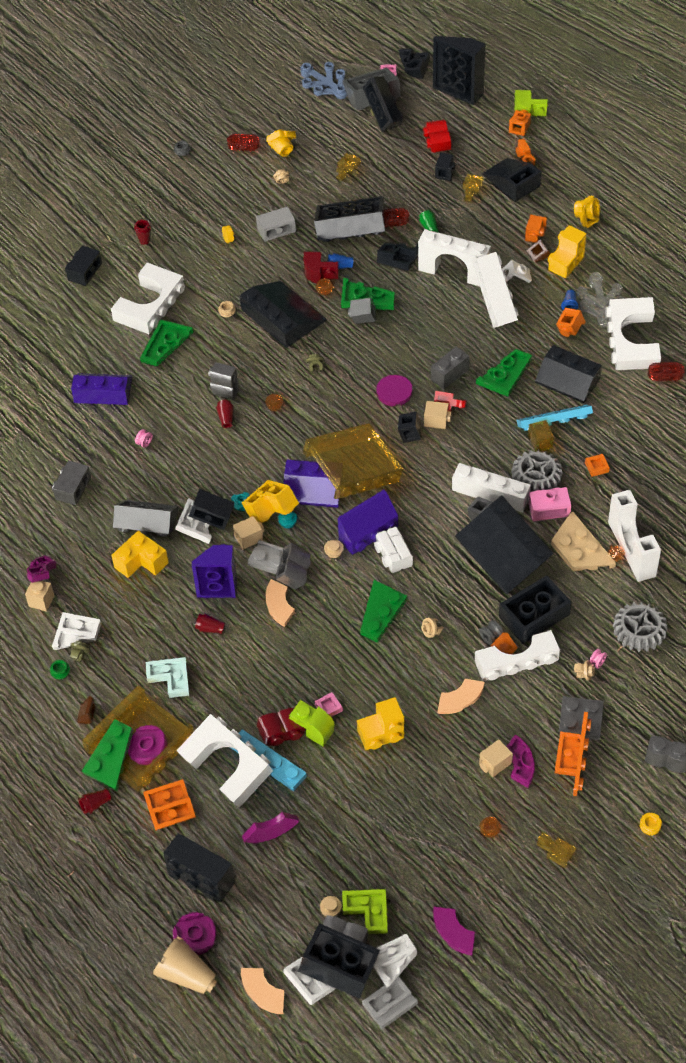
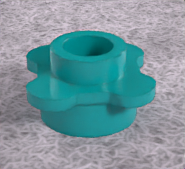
[231,492,249,511]

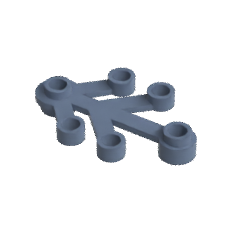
[300,62,347,99]

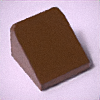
[527,240,551,263]
[77,696,96,724]

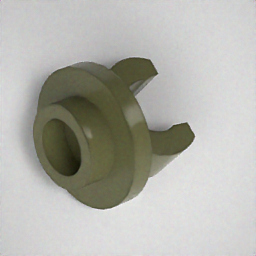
[306,354,324,372]
[70,641,90,662]

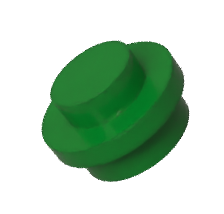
[50,660,70,679]

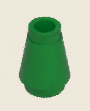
[419,210,439,233]

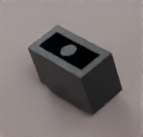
[65,245,102,286]
[188,489,234,530]

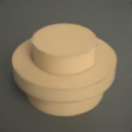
[273,169,290,184]
[218,301,236,317]
[324,540,343,558]
[320,896,342,917]

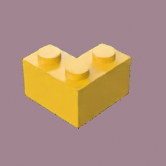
[548,225,587,278]
[242,480,299,523]
[112,531,169,578]
[357,697,404,750]

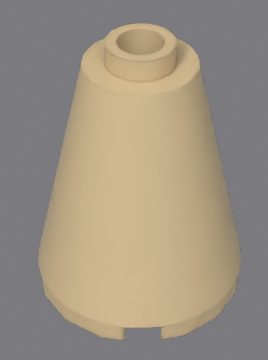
[153,936,218,994]

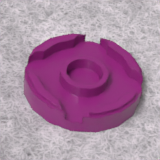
[377,375,412,406]
[128,725,168,765]
[173,912,217,955]

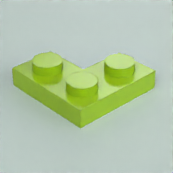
[342,889,388,934]

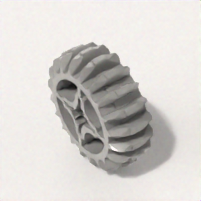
[511,449,563,492]
[613,601,668,653]

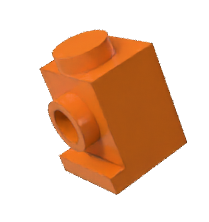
[509,110,531,136]
[525,214,547,243]
[556,308,586,337]

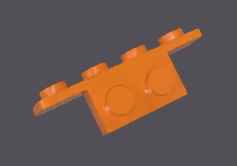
[555,711,592,796]

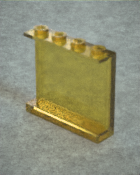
[303,423,403,499]
[82,685,194,792]

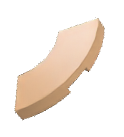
[266,579,295,627]
[438,679,485,714]
[241,968,285,1014]

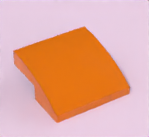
[143,779,196,831]

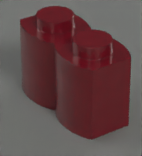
[257,707,305,746]

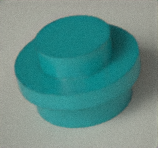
[278,511,297,528]

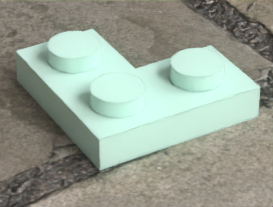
[146,657,189,698]

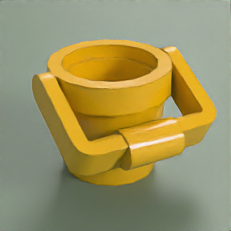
[266,129,297,157]
[574,195,600,228]

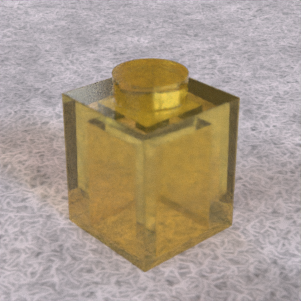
[528,420,554,452]

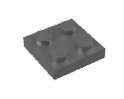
[558,696,604,740]

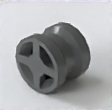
[479,620,504,645]

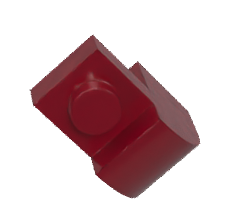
[304,252,339,284]

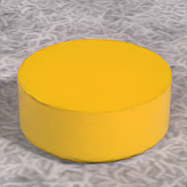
[222,225,234,243]
[640,813,662,835]

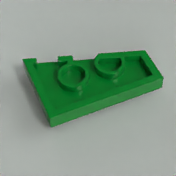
[341,277,395,310]
[140,320,194,366]
[476,349,532,397]
[360,580,408,643]
[82,719,134,792]

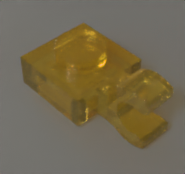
[336,153,360,181]
[463,174,483,202]
[536,832,576,868]

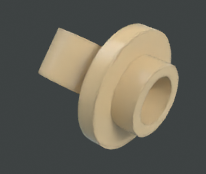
[422,618,444,638]
[574,660,595,681]

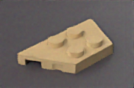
[551,512,616,571]

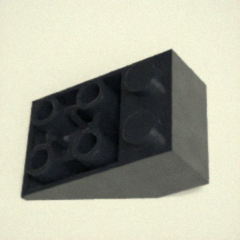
[482,158,541,202]

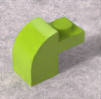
[514,90,548,116]
[289,700,335,746]

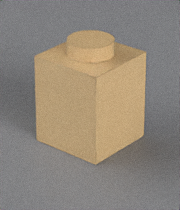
[424,401,452,429]
[233,516,264,550]
[25,581,54,612]
[479,740,513,777]

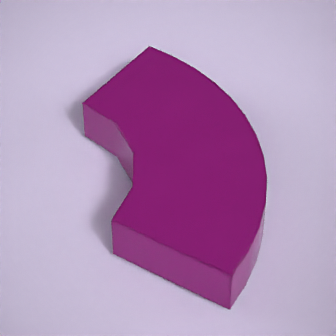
[27,555,56,583]
[506,734,535,788]
[242,812,300,843]
[433,907,475,956]

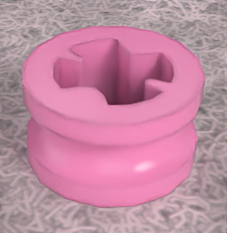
[135,429,153,448]
[589,648,607,669]

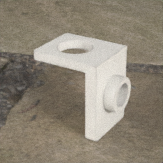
[502,260,532,283]

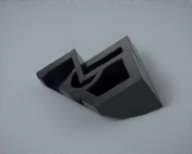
[398,48,430,79]
[377,243,418,271]

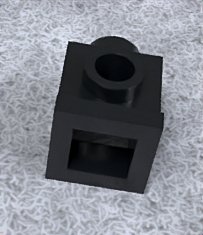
[435,153,456,181]
[398,411,421,443]

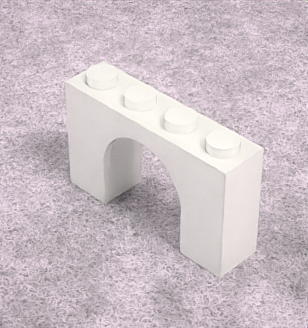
[418,229,491,286]
[111,263,185,334]
[606,297,661,370]
[608,490,661,582]
[177,714,273,808]

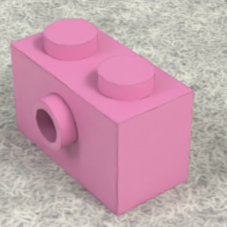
[528,487,571,521]

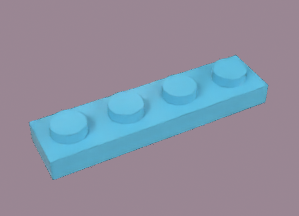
[517,405,593,431]
[230,729,307,791]

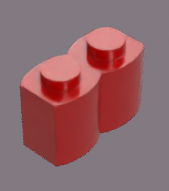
[423,119,451,153]

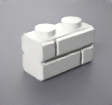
[374,527,413,573]

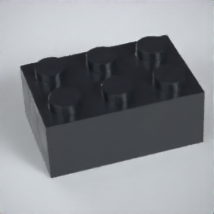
[499,575,571,644]
[163,833,235,903]

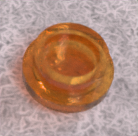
[316,279,333,295]
[265,394,283,411]
[607,544,625,562]
[480,817,501,838]

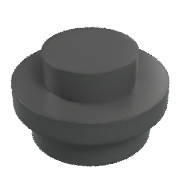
[174,141,191,156]

